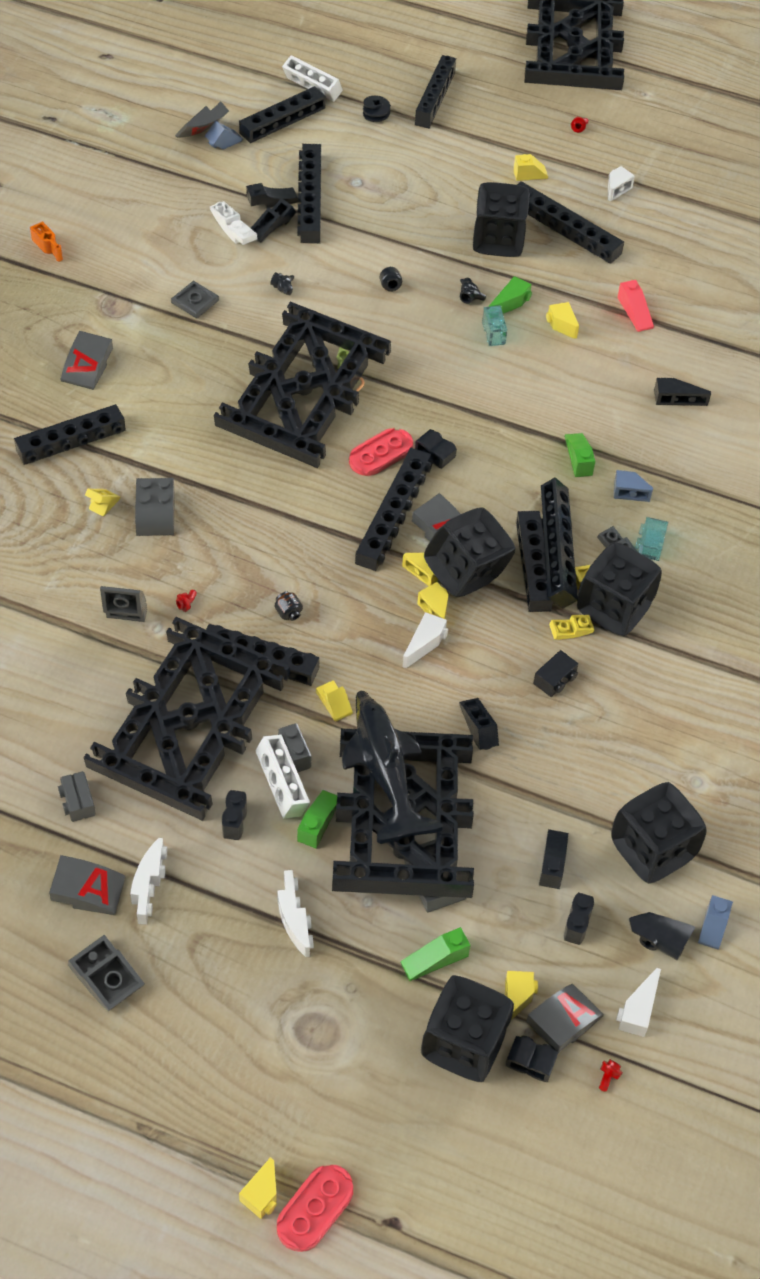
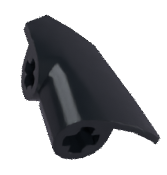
[629,912,695,960]

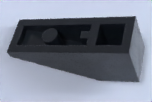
[654,378,711,406]
[459,698,499,750]
[539,829,569,890]

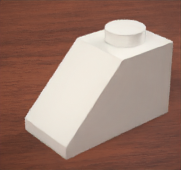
[608,166,635,201]

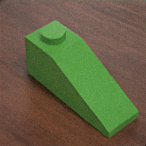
[487,276,532,319]
[565,433,596,477]
[297,790,337,849]
[400,927,471,981]

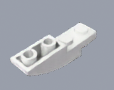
[210,201,257,245]
[130,838,167,924]
[277,870,314,957]

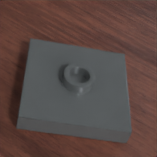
[171,281,219,319]

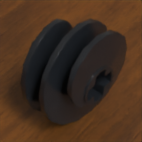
[363,95,391,122]

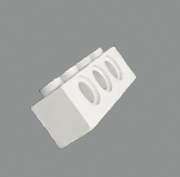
[282,55,343,102]
[255,735,310,819]

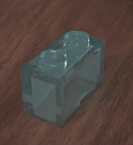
[482,306,507,346]
[635,517,668,561]

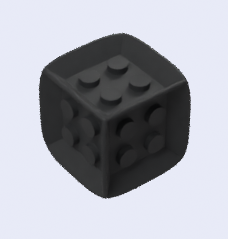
[473,182,530,257]
[424,507,516,597]
[577,542,662,636]
[611,782,707,884]
[421,975,514,1082]

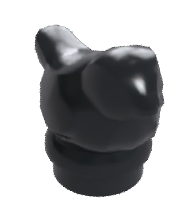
[270,272,295,295]
[459,278,486,304]

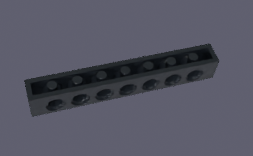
[297,143,321,244]
[517,181,624,264]
[355,448,433,571]
[541,477,578,609]

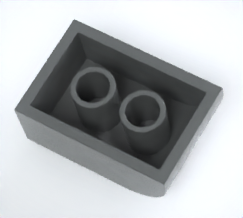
[135,478,175,536]

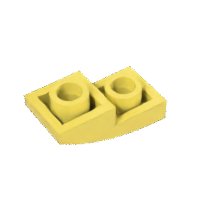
[549,615,594,640]

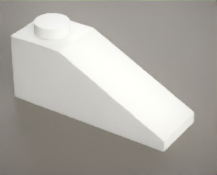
[402,612,449,668]
[616,968,661,1037]

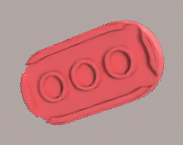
[349,428,413,476]
[277,1165,353,1252]

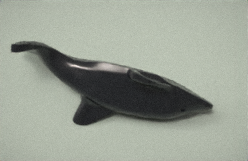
[342,691,443,844]

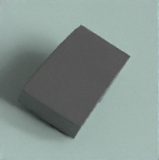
[597,526,637,551]

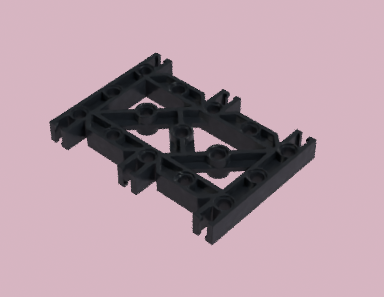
[524,0,624,91]
[213,301,391,468]
[83,617,290,821]
[332,728,474,898]

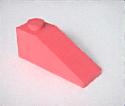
[617,279,654,332]

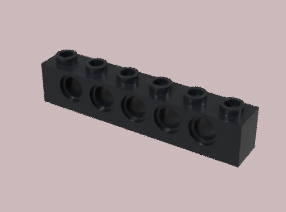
[415,55,457,129]
[239,86,326,143]
[14,404,126,465]
[516,511,555,612]
[206,624,320,686]

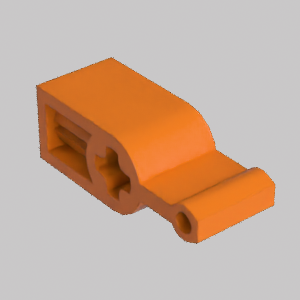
[30,221,63,262]

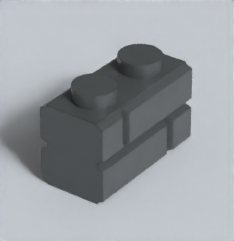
[278,723,312,773]
[58,771,96,822]

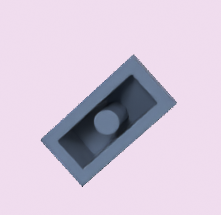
[205,121,243,149]
[614,470,653,502]
[698,895,733,950]

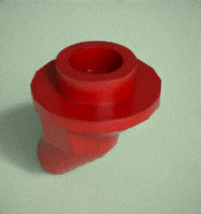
[571,116,589,133]
[176,589,197,612]
[599,1059,623,1092]

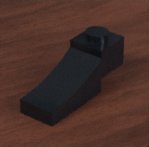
[246,183,298,208]
[251,198,296,243]

